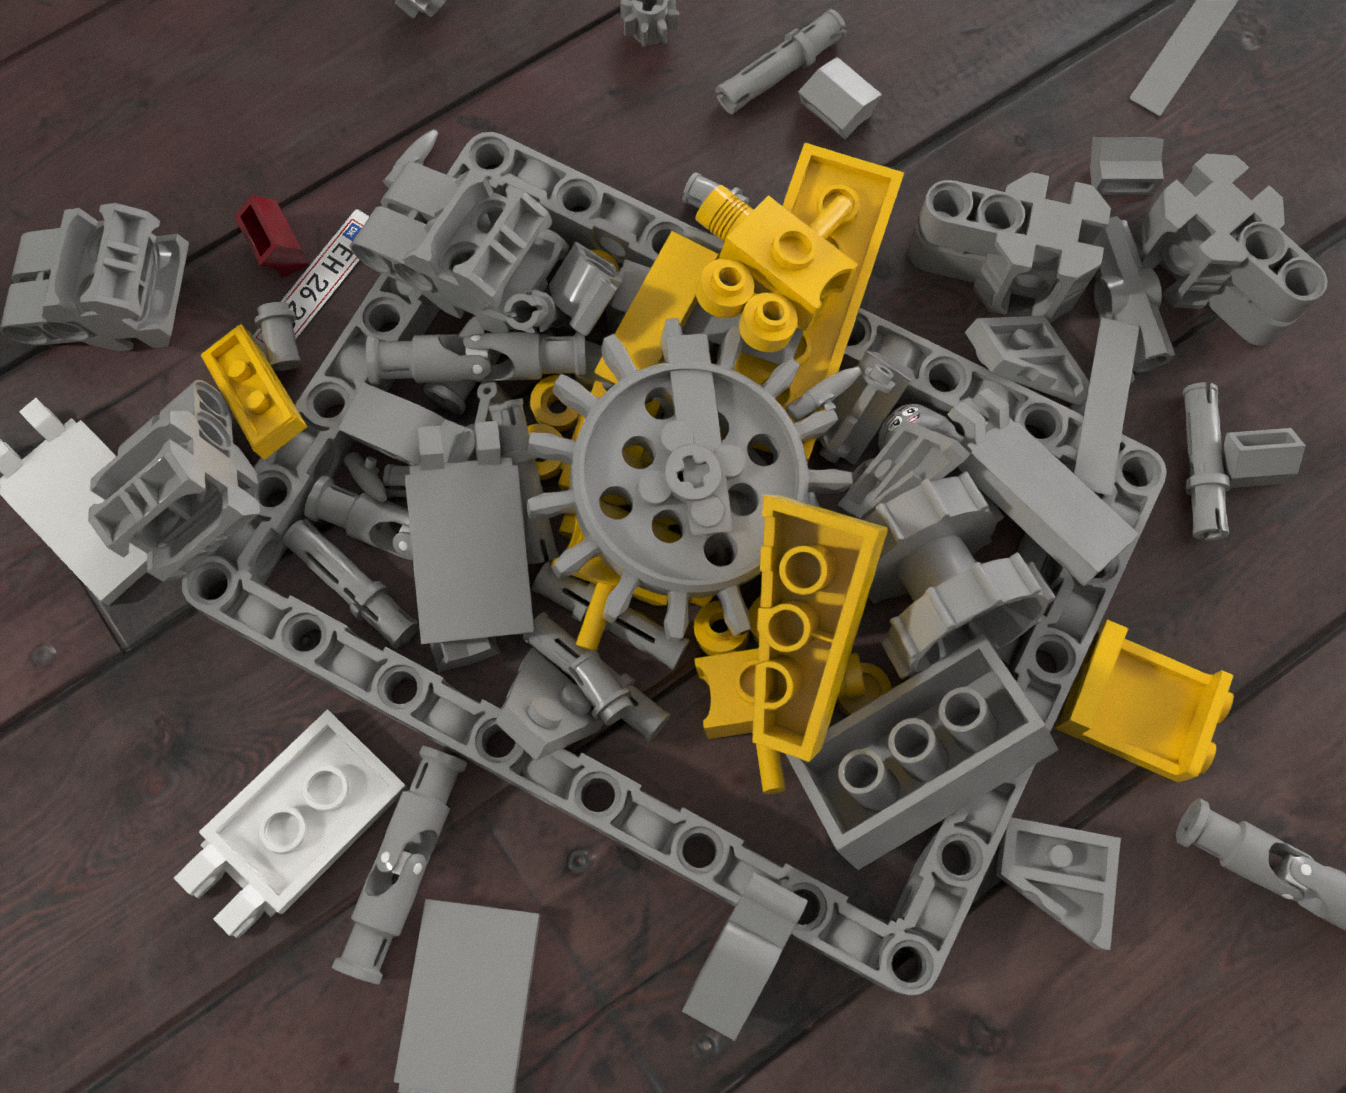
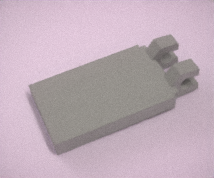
[934,388,1139,587]
[405,421,534,644]
[394,899,541,1093]

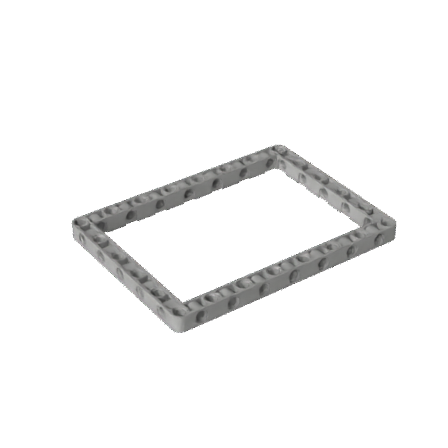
[182,132,1167,996]

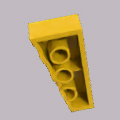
[752,495,888,762]

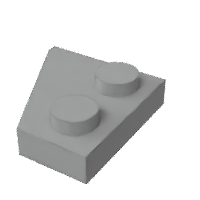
[965,316,1090,405]
[837,420,970,520]
[495,647,604,761]
[996,817,1121,950]

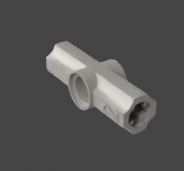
[1092,216,1175,374]

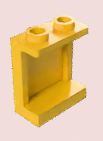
[1055,619,1234,783]

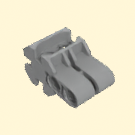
[1133,154,1328,346]
[349,162,562,333]
[908,172,1111,323]
[0,203,189,351]
[88,380,260,582]

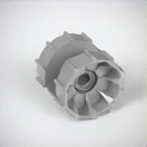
[864,471,1056,680]

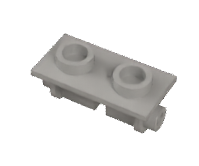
[816,350,912,465]

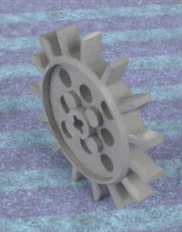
[527,318,853,643]

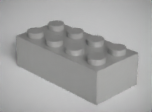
[786,634,1058,870]

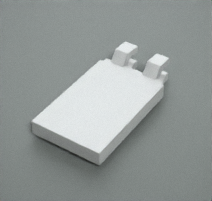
[0,398,147,606]
[174,709,407,938]

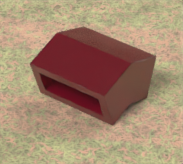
[234,195,309,278]

